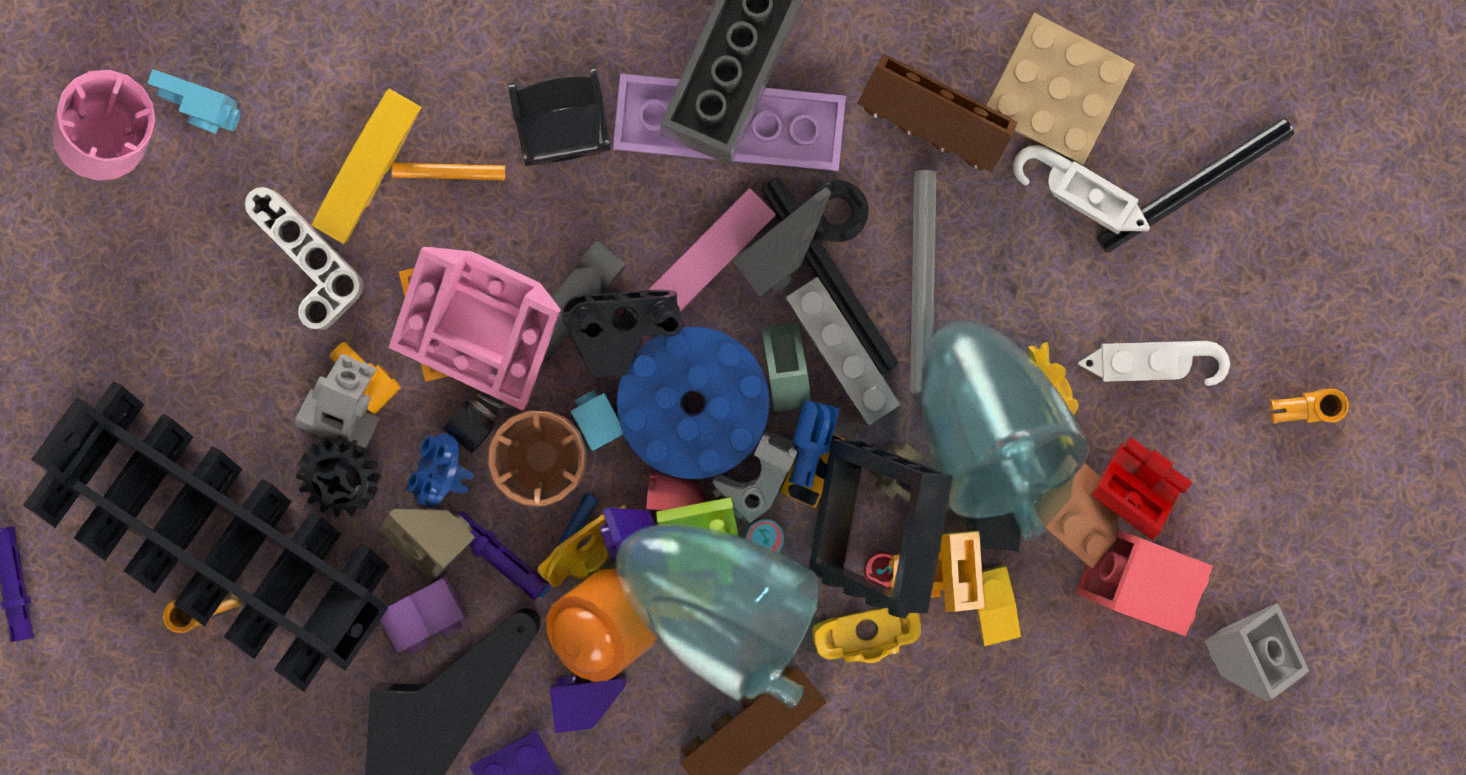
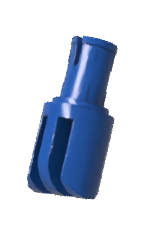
[789,400,840,487]

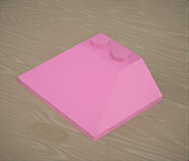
[389,247,561,411]

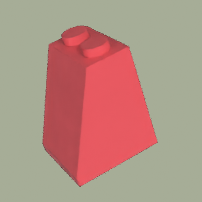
[1075,530,1213,637]

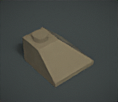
[378,509,475,584]

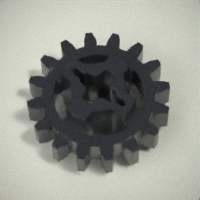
[296,436,381,517]

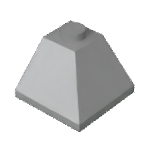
[1205,603,1309,701]

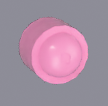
[52,70,155,181]

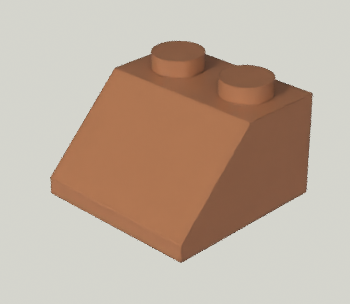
[1025,453,1120,568]

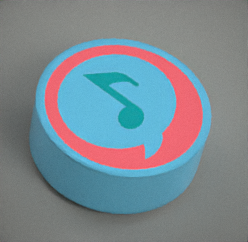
[746,519,784,557]

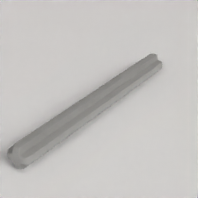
[910,170,937,394]

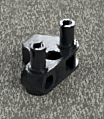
[562,289,682,377]

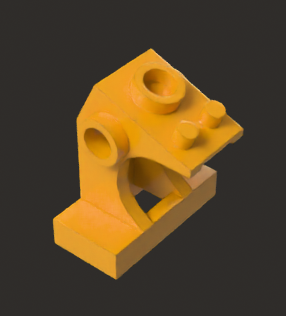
[889,531,985,612]

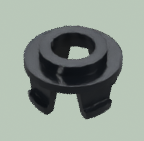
[809,180,869,242]

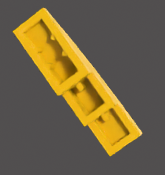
[311,88,422,244]

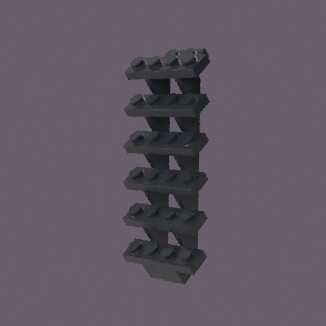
[23,381,390,692]

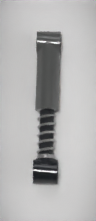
[443,240,627,454]

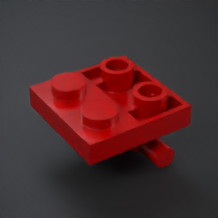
[1091,437,1192,540]

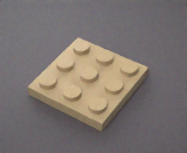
[986,13,1135,166]

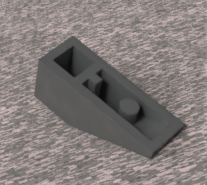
[733,187,831,297]

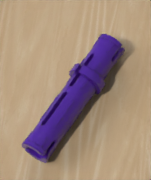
[458,511,549,601]
[0,526,35,642]

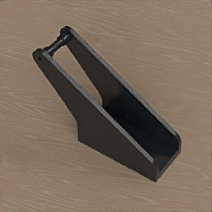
[365,608,541,775]

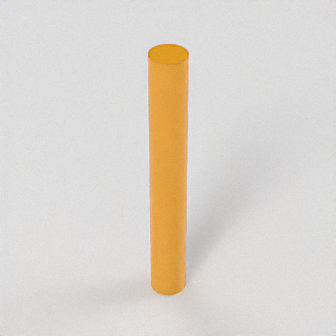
[392,163,506,180]

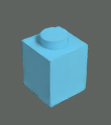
[571,390,624,451]

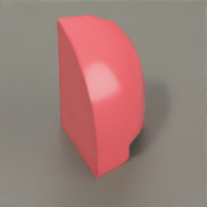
[646,470,706,510]

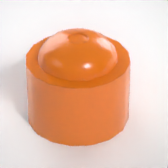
[546,569,660,682]

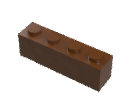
[857,53,1018,173]
[680,664,826,775]

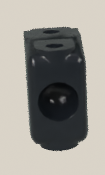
[508,67,611,166]

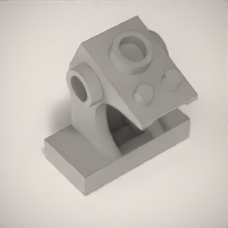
[294,354,380,452]
[713,427,798,523]

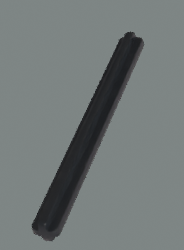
[1097,118,1294,253]
[761,178,898,375]

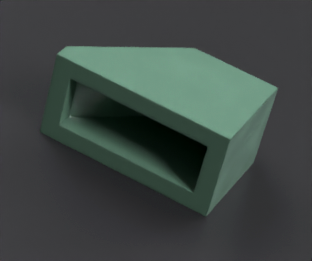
[761,322,811,412]

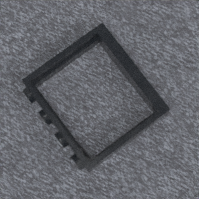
[808,439,953,618]

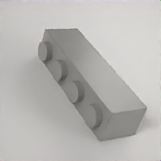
[785,277,900,426]

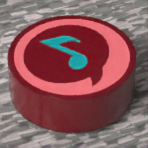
[864,551,893,588]

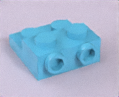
[147,69,241,134]

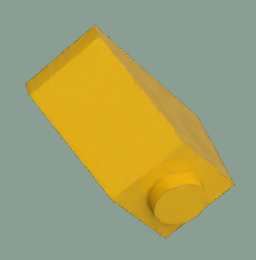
[975,564,1021,646]

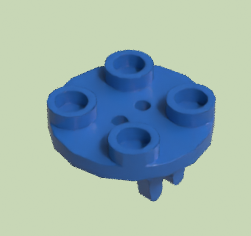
[407,434,474,508]

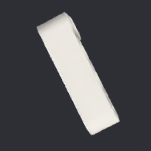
[245,187,364,330]

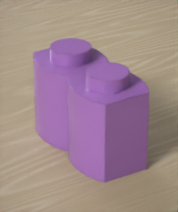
[380,576,468,655]

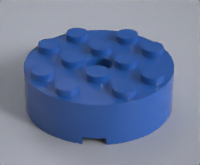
[617,327,769,479]

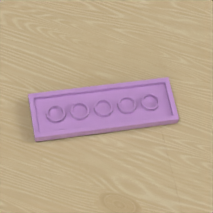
[613,74,846,172]

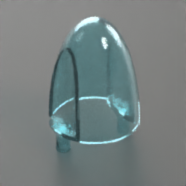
[920,320,1090,540]
[616,524,819,708]

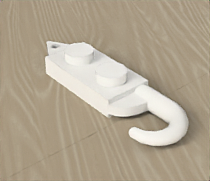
[1013,145,1150,234]
[1078,341,1230,386]

